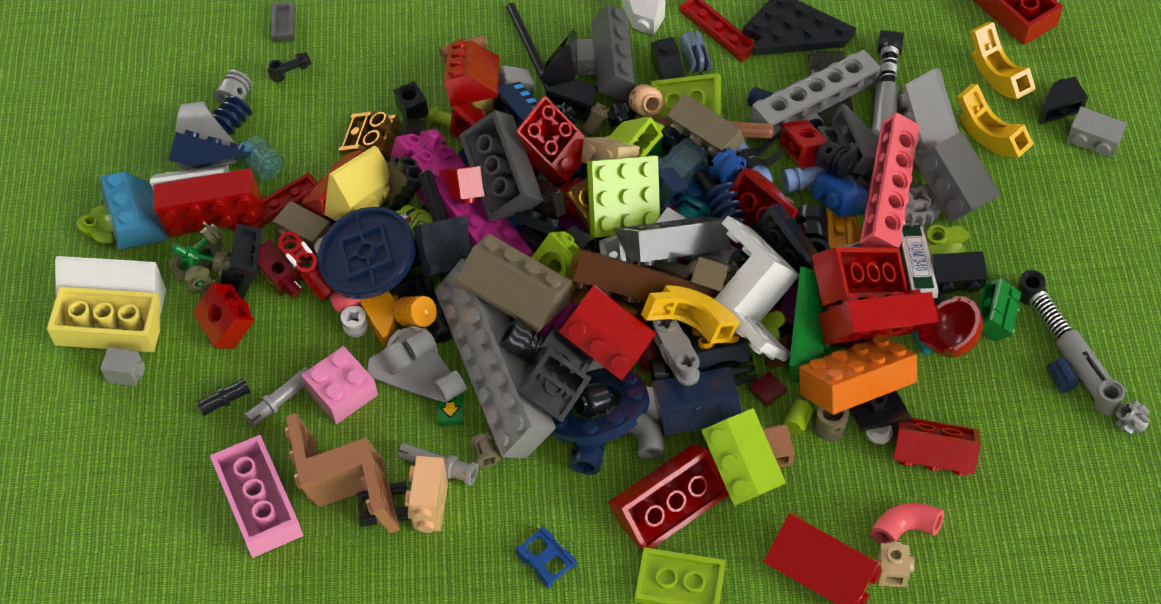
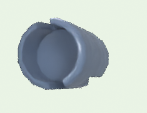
[680,31,712,72]

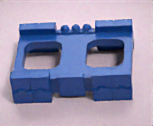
[515,526,577,589]

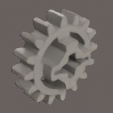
[904,180,942,227]

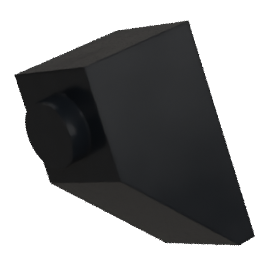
[651,37,685,80]
[1038,77,1088,124]
[545,79,598,121]

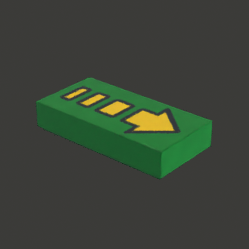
[437,375,464,426]

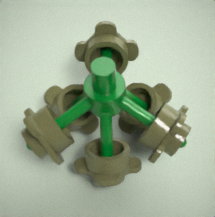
[168,221,231,295]

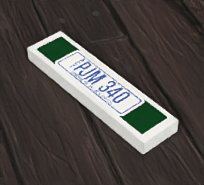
[900,222,938,298]

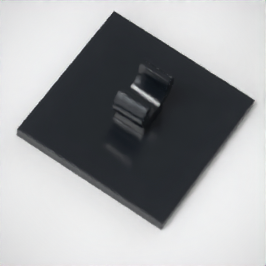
[849,390,912,432]

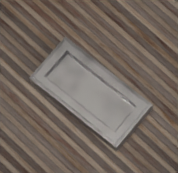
[271,2,295,43]

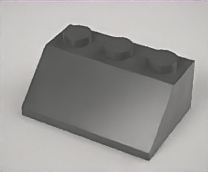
[914,131,1001,223]

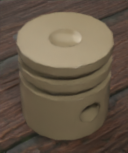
[814,406,849,441]

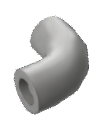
[610,406,664,460]

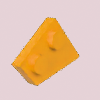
[826,208,862,248]

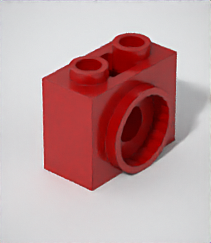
[192,283,255,349]

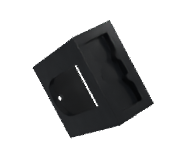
[220,223,262,299]

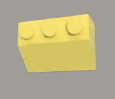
[324,146,391,221]

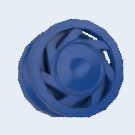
[708,147,747,184]

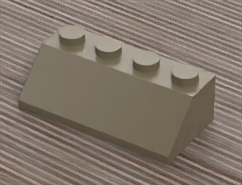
[456,234,572,332]

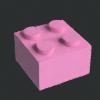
[301,346,378,425]

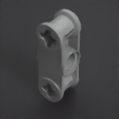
[653,319,700,386]

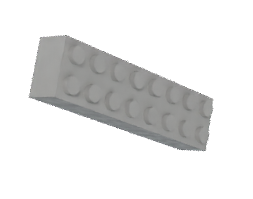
[434,259,556,459]

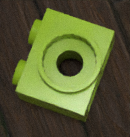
[531,231,580,296]

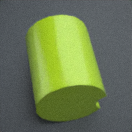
[783,399,815,435]

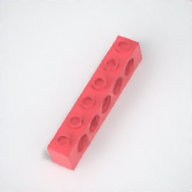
[859,112,920,248]

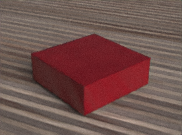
[749,371,787,407]

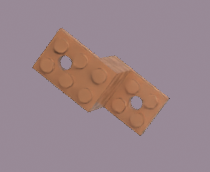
[285,413,400,533]

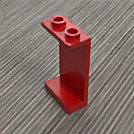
[763,512,883,604]

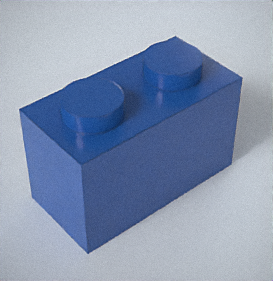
[812,172,869,217]

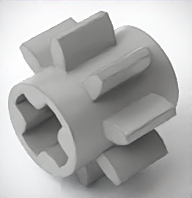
[1116,400,1150,435]

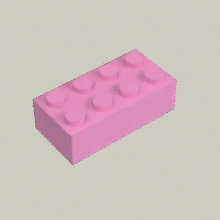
[210,435,303,558]

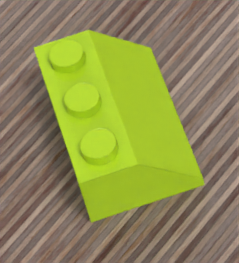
[701,408,786,506]

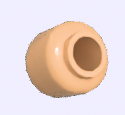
[628,84,664,117]

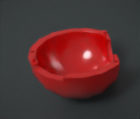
[919,296,983,358]

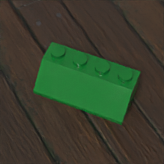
[789,267,830,383]

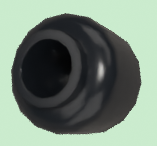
[573,383,614,419]

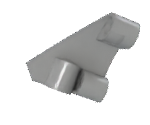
[176,101,237,170]

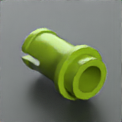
[428,107,452,128]

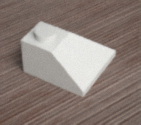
[622,0,665,36]

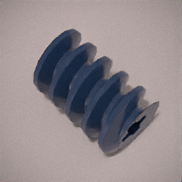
[212,96,252,135]
[706,182,748,224]

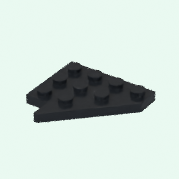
[742,0,857,55]

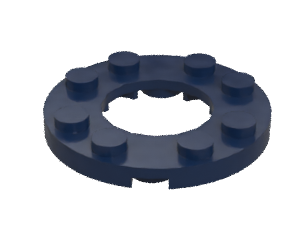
[551,368,650,446]

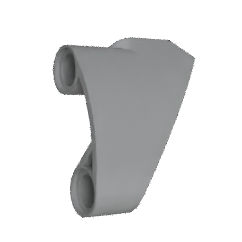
[367,328,467,403]

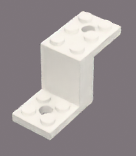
[715,216,799,362]

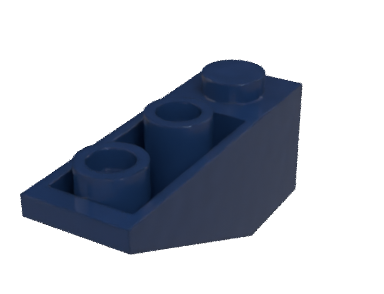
[169,129,251,168]

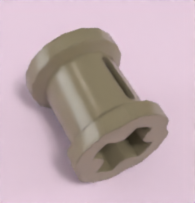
[471,433,500,468]

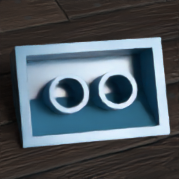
[100,171,167,250]

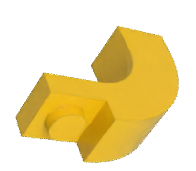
[970,22,1036,99]
[956,84,1033,158]
[641,285,740,344]

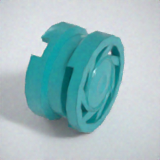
[676,194,713,218]

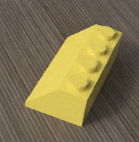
[47,287,160,352]

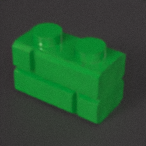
[979,278,1021,341]

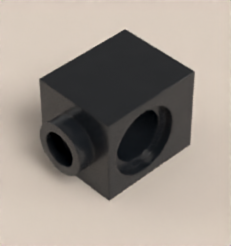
[393,81,429,124]

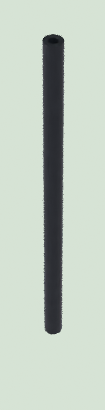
[506,3,549,92]

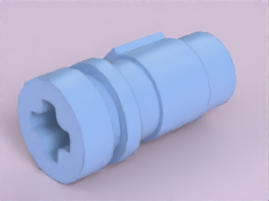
[781,166,827,193]

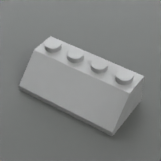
[898,68,959,174]

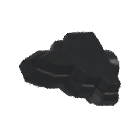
[388,157,421,211]

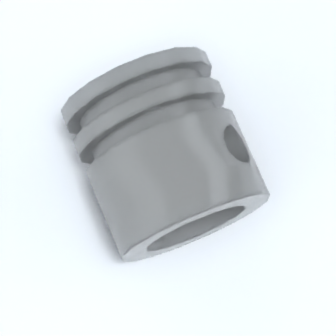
[214,70,252,104]

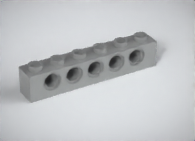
[749,49,881,139]

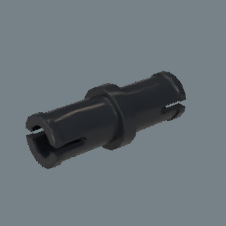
[196,378,251,416]

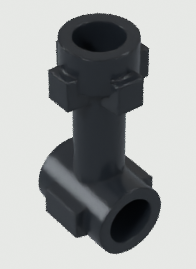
[267,52,311,82]

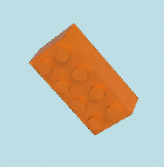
[799,336,917,414]

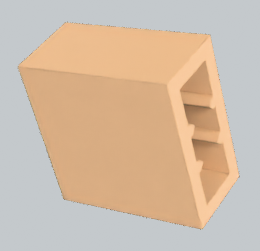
[405,456,448,533]

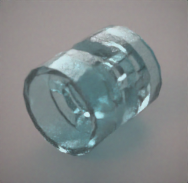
[241,136,285,180]

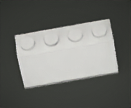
[55,256,167,314]

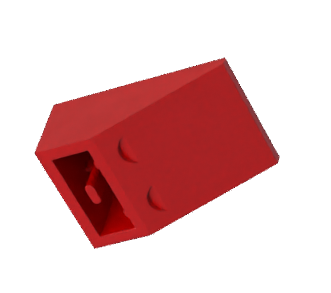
[515,95,586,185]

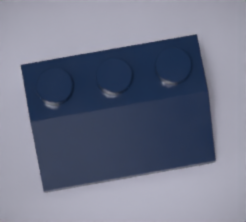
[651,366,742,435]

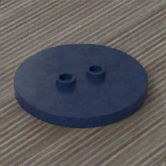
[317,207,416,299]

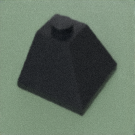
[539,30,578,87]

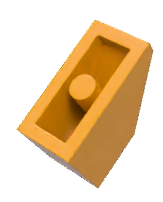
[360,291,399,349]

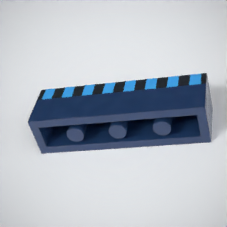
[493,82,538,128]

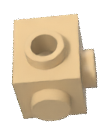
[878,541,914,587]

